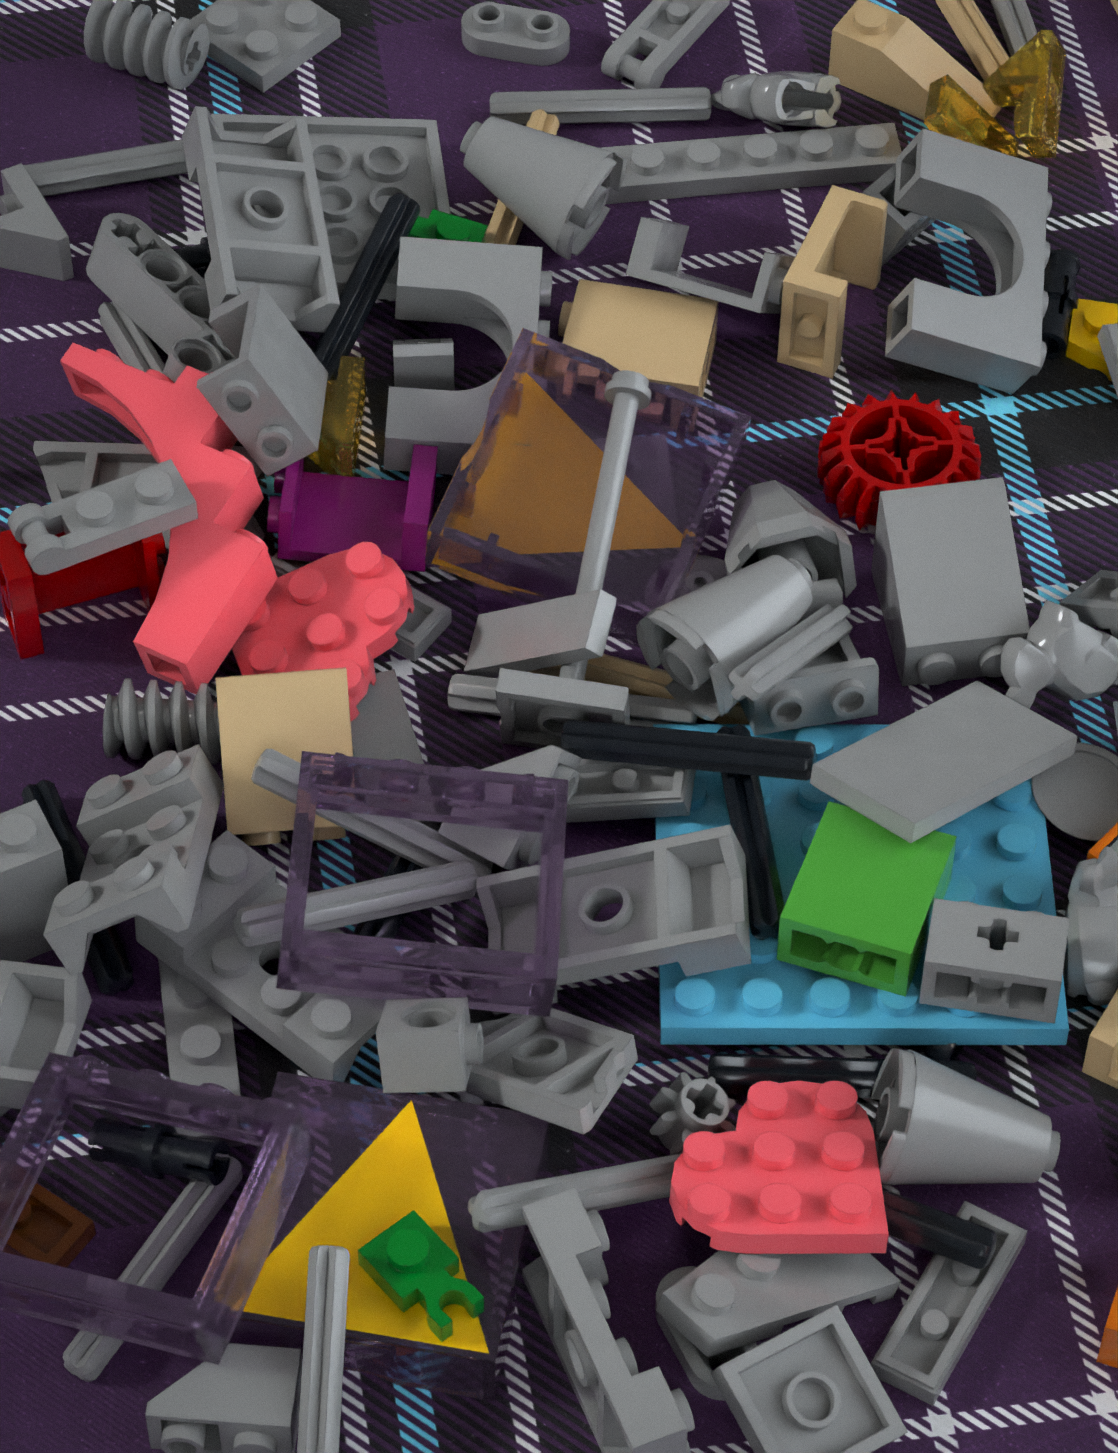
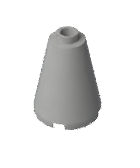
[460,116,627,260]
[636,555,813,721]
[870,1048,1060,1185]

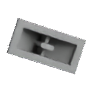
[393,338,455,391]

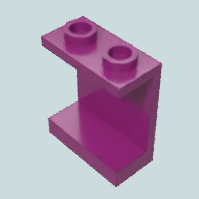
[267,444,438,572]

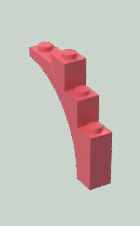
[60,343,278,694]

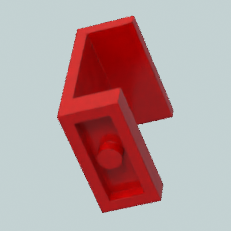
[0,530,166,660]

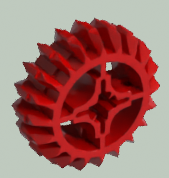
[817,390,981,531]

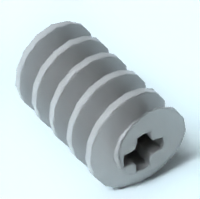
[84,0,210,90]
[103,678,221,765]

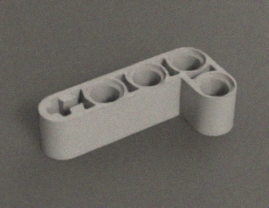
[86,213,236,383]

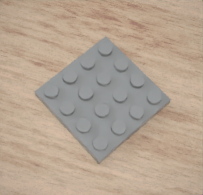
[211,114,451,300]

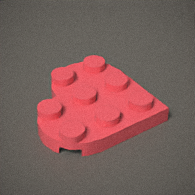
[232,542,415,721]
[669,1080,889,1254]

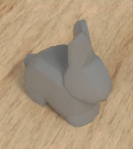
[711,71,842,128]
[1001,600,1118,709]
[1064,847,1118,1006]

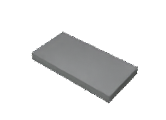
[810,680,1078,843]

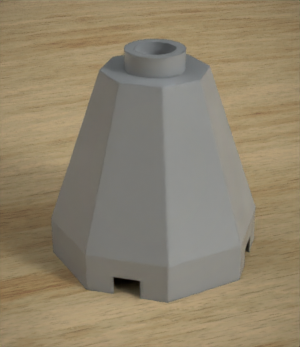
[724,480,857,598]

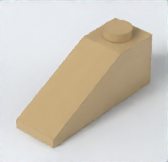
[828,0,1002,142]

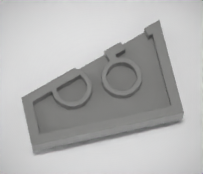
[656,1250,901,1357]

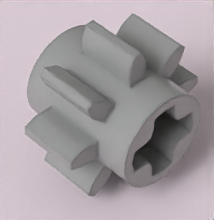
[649,1072,736,1155]

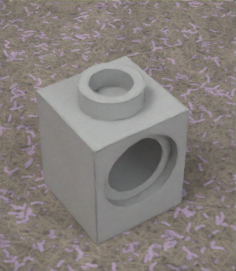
[376,997,484,1094]

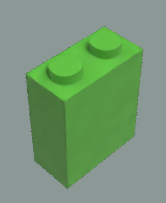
[776,801,957,997]

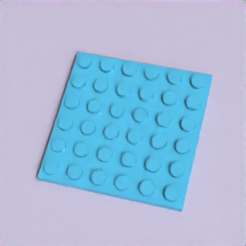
[653,724,1069,1045]

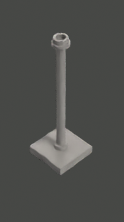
[495,370,652,749]

